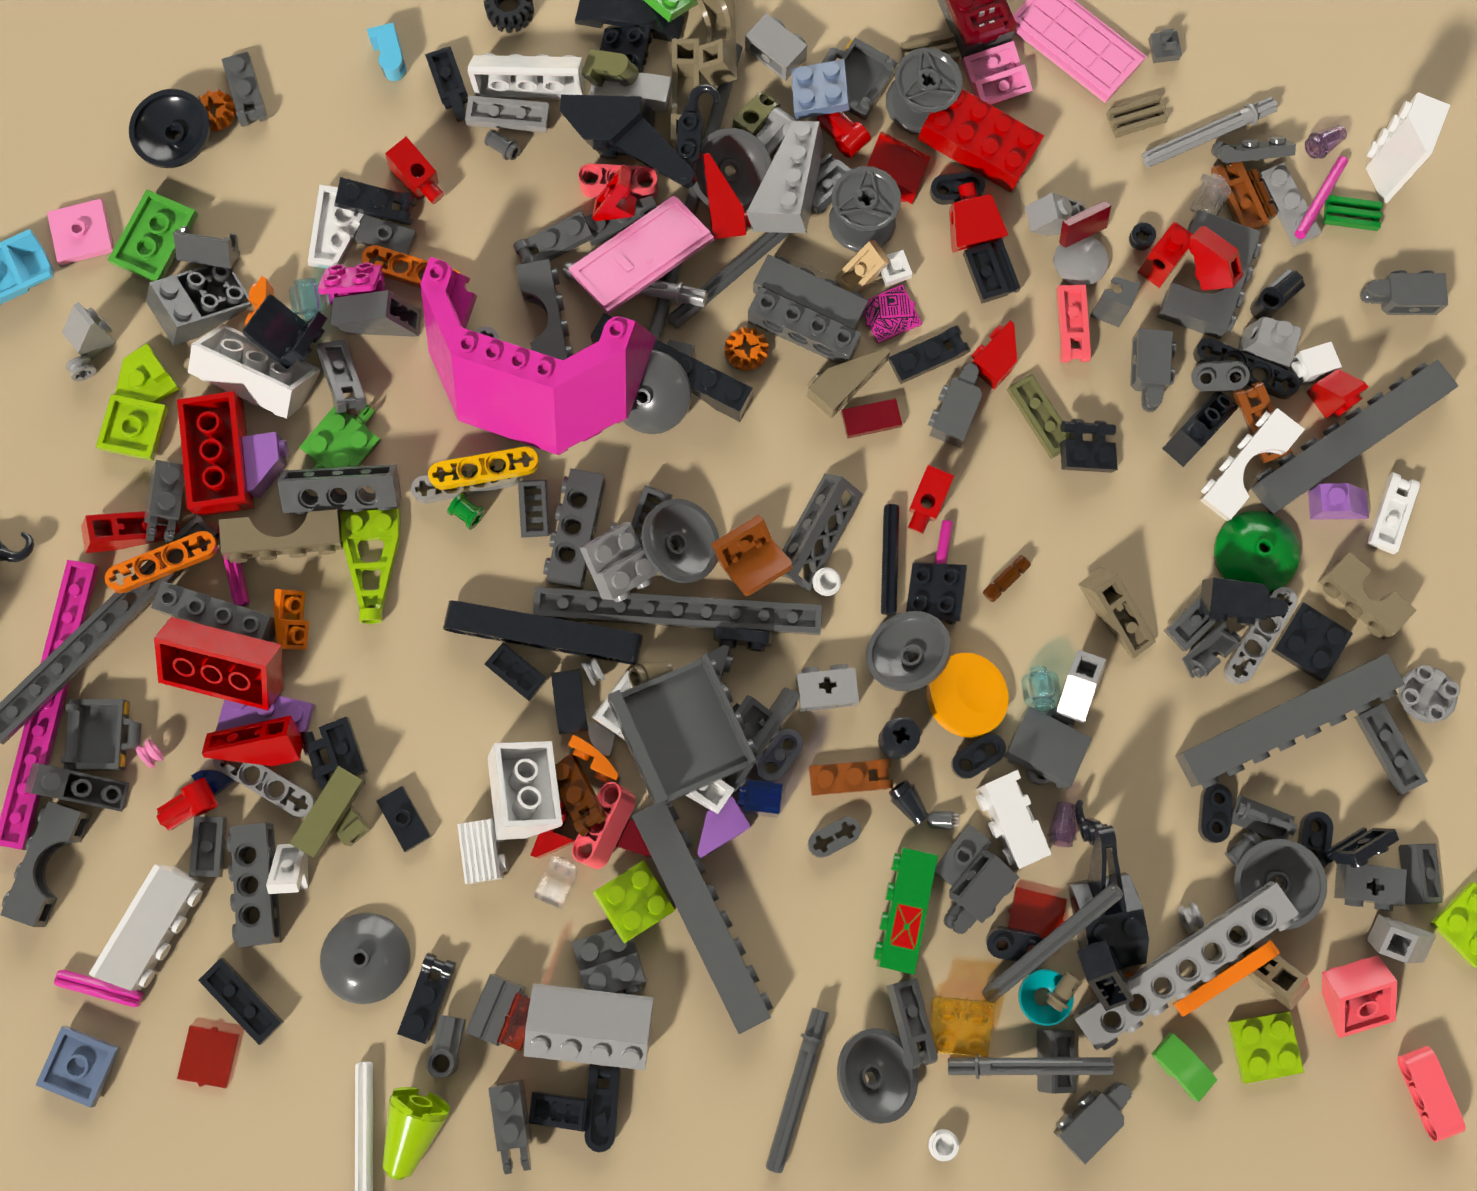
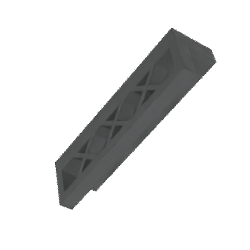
[782,473,863,591]

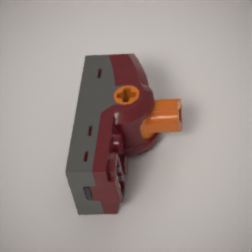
[937,0,1017,58]

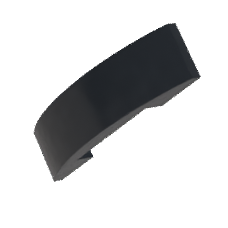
[575,0,684,42]

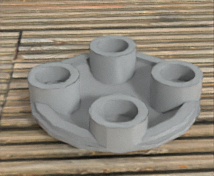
[1052,236,1109,286]
[1399,665,1460,723]

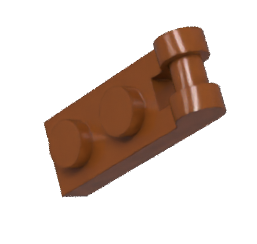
[1211,162,1270,230]
[1233,381,1292,464]
[809,759,893,796]

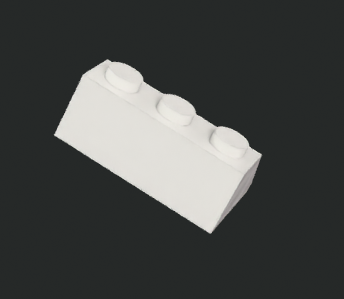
[487,741,563,840]

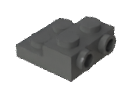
[572,928,647,994]

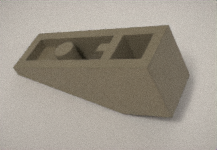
[807,348,890,419]
[1078,567,1156,658]
[1213,926,1310,1010]

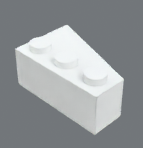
[976,770,1051,870]

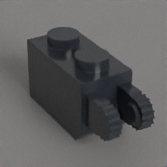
[1199,577,1289,626]

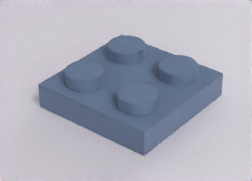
[791,59,850,119]
[36,1026,121,1108]

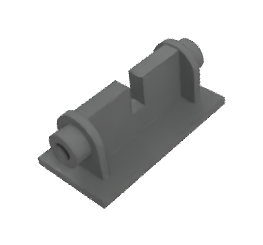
[1182,622,1242,678]
[1231,795,1297,840]

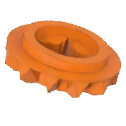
[198,89,236,132]
[724,326,769,371]

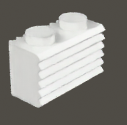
[457,819,508,884]

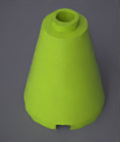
[383,1087,450,1180]

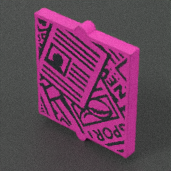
[864,284,922,344]

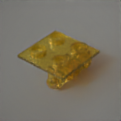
[931,995,995,1057]

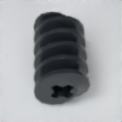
[878,717,921,759]

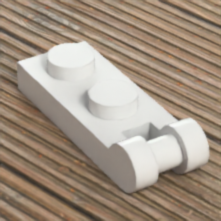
[1367,472,1420,554]

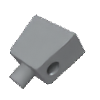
[1238,317,1302,370]

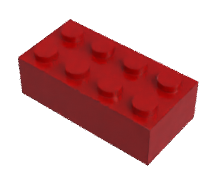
[917,89,1045,193]
[177,391,255,517]
[154,617,283,711]

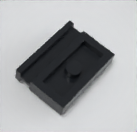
[963,239,1021,304]
[1322,827,1399,868]

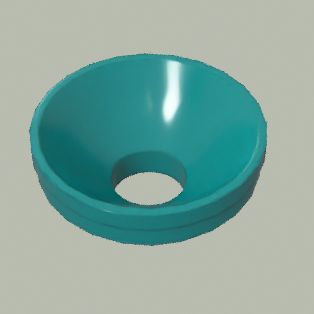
[1018,969,1074,1026]

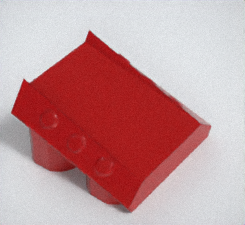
[866,131,931,204]

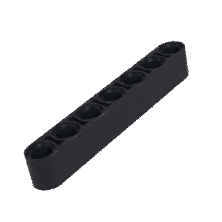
[443,600,643,665]

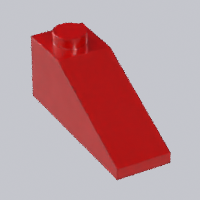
[703,153,751,239]
[81,511,179,553]
[202,715,303,766]

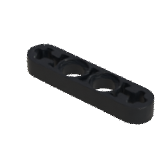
[1193,338,1300,400]

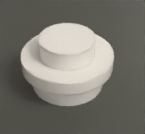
[812,567,841,596]
[928,1129,959,1161]

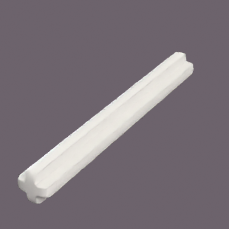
[355,1062,373,1191]

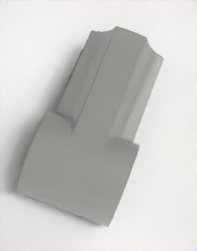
[756,107,798,157]

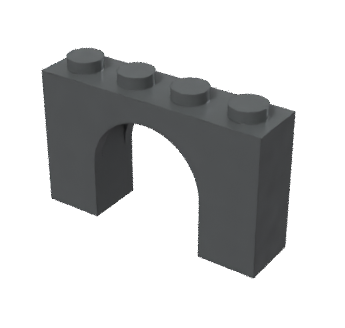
[1157,210,1262,339]

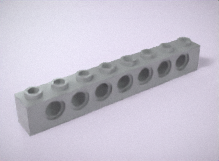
[1072,881,1299,1051]

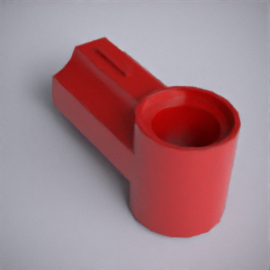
[817,112,871,159]
[156,778,219,831]

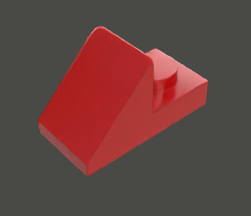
[592,165,636,221]
[530,803,575,859]

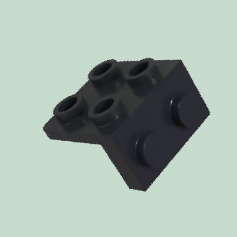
[243,295,328,369]

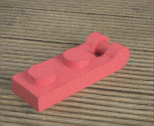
[1056,285,1091,363]

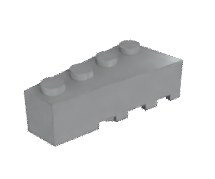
[746,121,825,234]

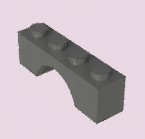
[516,259,573,360]
[0,801,92,927]

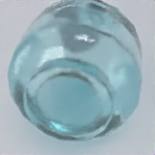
[288,278,328,320]
[1021,666,1061,711]

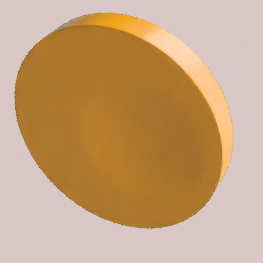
[926,653,1009,737]

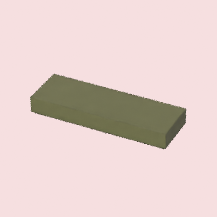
[1007,374,1070,459]
[289,766,365,859]

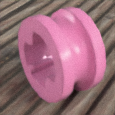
[135,739,165,768]

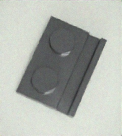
[811,153,851,214]

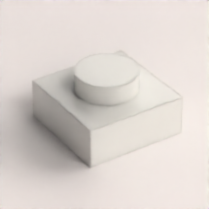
[880,250,913,286]

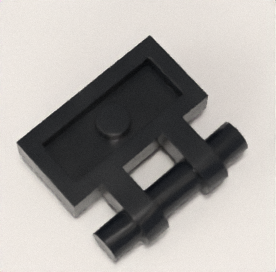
[1060,419,1118,473]
[301,717,368,790]

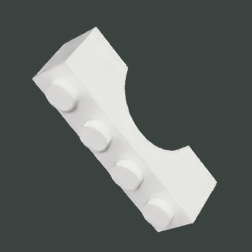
[1200,408,1305,521]

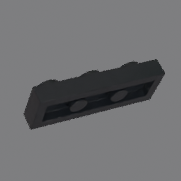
[198,958,284,1045]

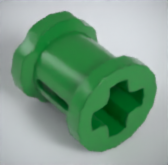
[447,493,485,530]

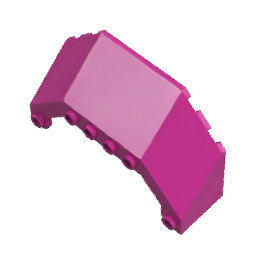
[420,257,657,455]

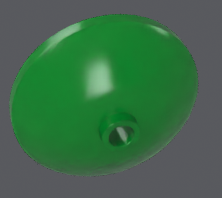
[1214,511,1300,593]

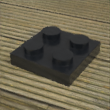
[1271,602,1353,682]

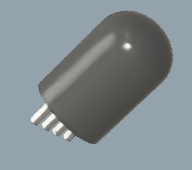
[927,811,959,829]

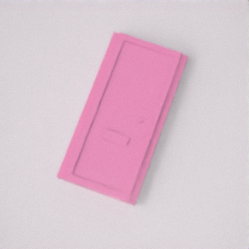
[1013,0,1147,103]
[568,195,714,314]

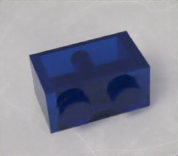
[738,780,783,818]

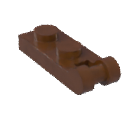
[555,754,607,836]

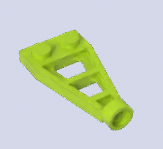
[341,509,400,624]

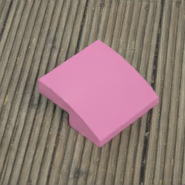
[961,41,1033,105]

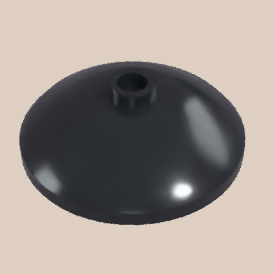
[129,89,211,168]

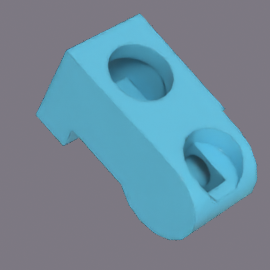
[367,23,406,81]

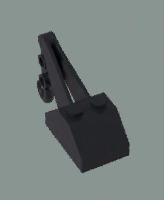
[560,84,720,188]
[1067,800,1149,968]

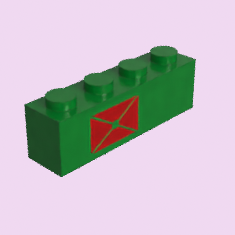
[873,848,938,975]

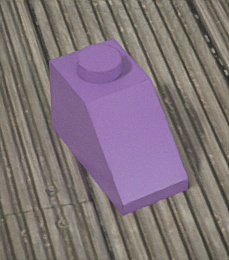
[242,432,289,498]
[1308,483,1369,520]
[697,796,751,859]

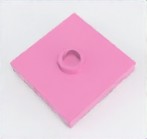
[47,199,114,265]

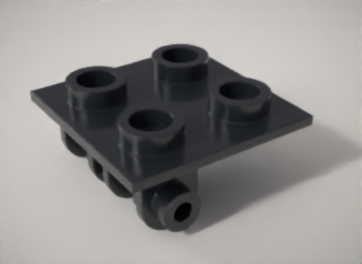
[600,25,652,73]
[906,563,967,625]

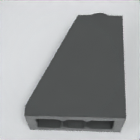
[331,290,421,337]

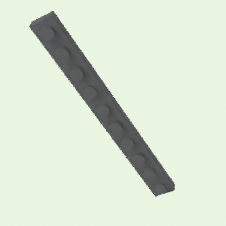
[0,514,219,745]
[533,587,822,635]

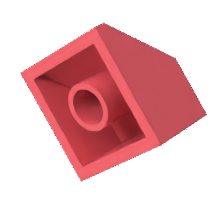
[1322,955,1397,1038]

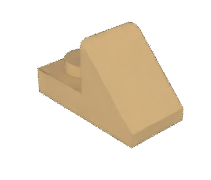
[835,240,891,293]

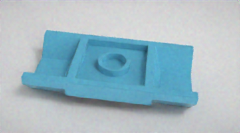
[0,229,54,305]

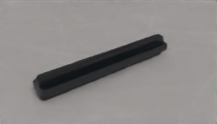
[881,504,900,615]

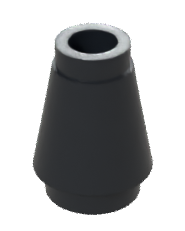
[889,780,929,825]

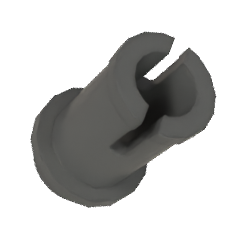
[484,129,521,160]
[1225,831,1263,866]

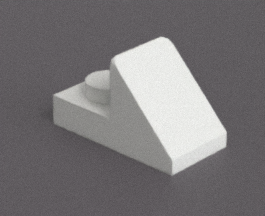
[266,844,308,894]

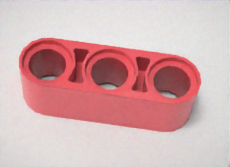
[578,163,659,200]
[572,782,636,869]
[1397,1046,1466,1142]

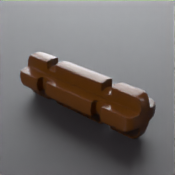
[1247,168,1278,220]
[983,555,1031,602]

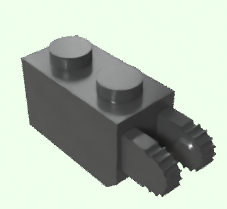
[1360,270,1448,315]
[1130,328,1176,412]
[928,363,982,448]
[144,460,184,544]
[943,849,1019,934]
[488,1079,532,1174]
[1053,1081,1133,1164]

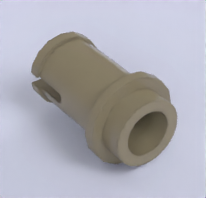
[1046,971,1082,1012]

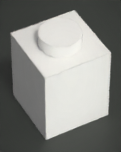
[1291,342,1342,386]

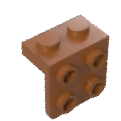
[711,515,793,596]

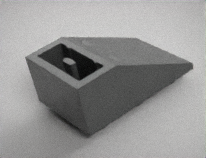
[146,265,252,346]

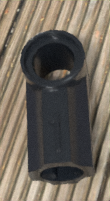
[1250,269,1305,320]

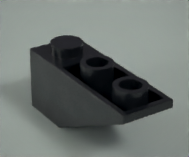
[1162,391,1239,467]

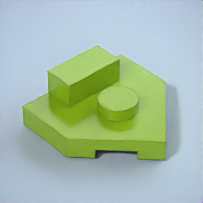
[115,343,180,403]

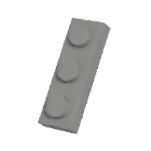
[465,95,550,133]
[1260,163,1322,247]

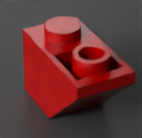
[1189,226,1244,290]
[971,320,1017,390]
[1306,369,1369,419]

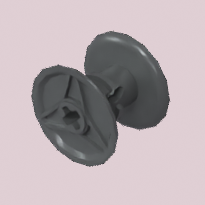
[886,47,962,134]
[829,166,901,252]

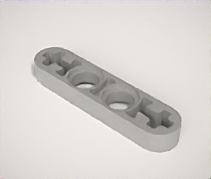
[411,459,521,504]
[1224,587,1297,685]
[213,759,316,818]

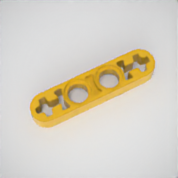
[428,447,540,490]

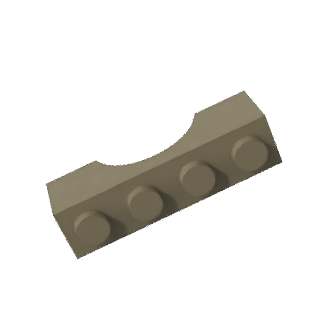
[697,0,737,87]
[670,39,700,151]
[219,509,342,563]

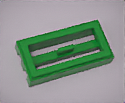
[1323,195,1383,231]

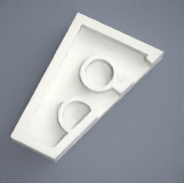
[308,185,366,269]

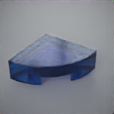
[191,770,235,796]

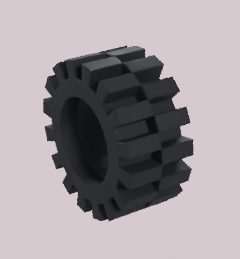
[484,0,534,33]

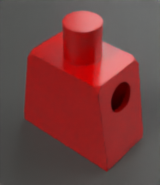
[385,136,445,204]
[949,182,1008,253]
[1137,222,1193,288]
[907,465,954,534]

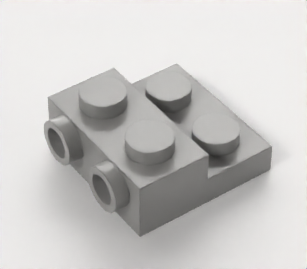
[579,522,658,602]

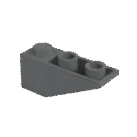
[24,763,130,812]

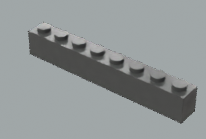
[1251,360,1459,514]
[1175,653,1405,789]
[631,803,773,1034]

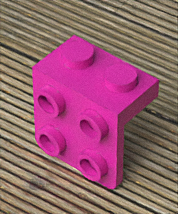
[318,263,386,304]

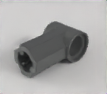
[427,1015,466,1078]

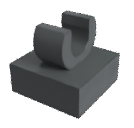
[1148,29,1182,63]

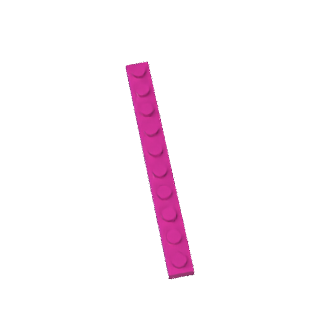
[0,560,99,850]

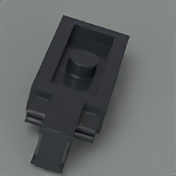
[425,46,468,122]

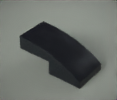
[551,669,588,734]

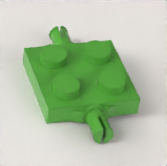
[299,404,381,469]

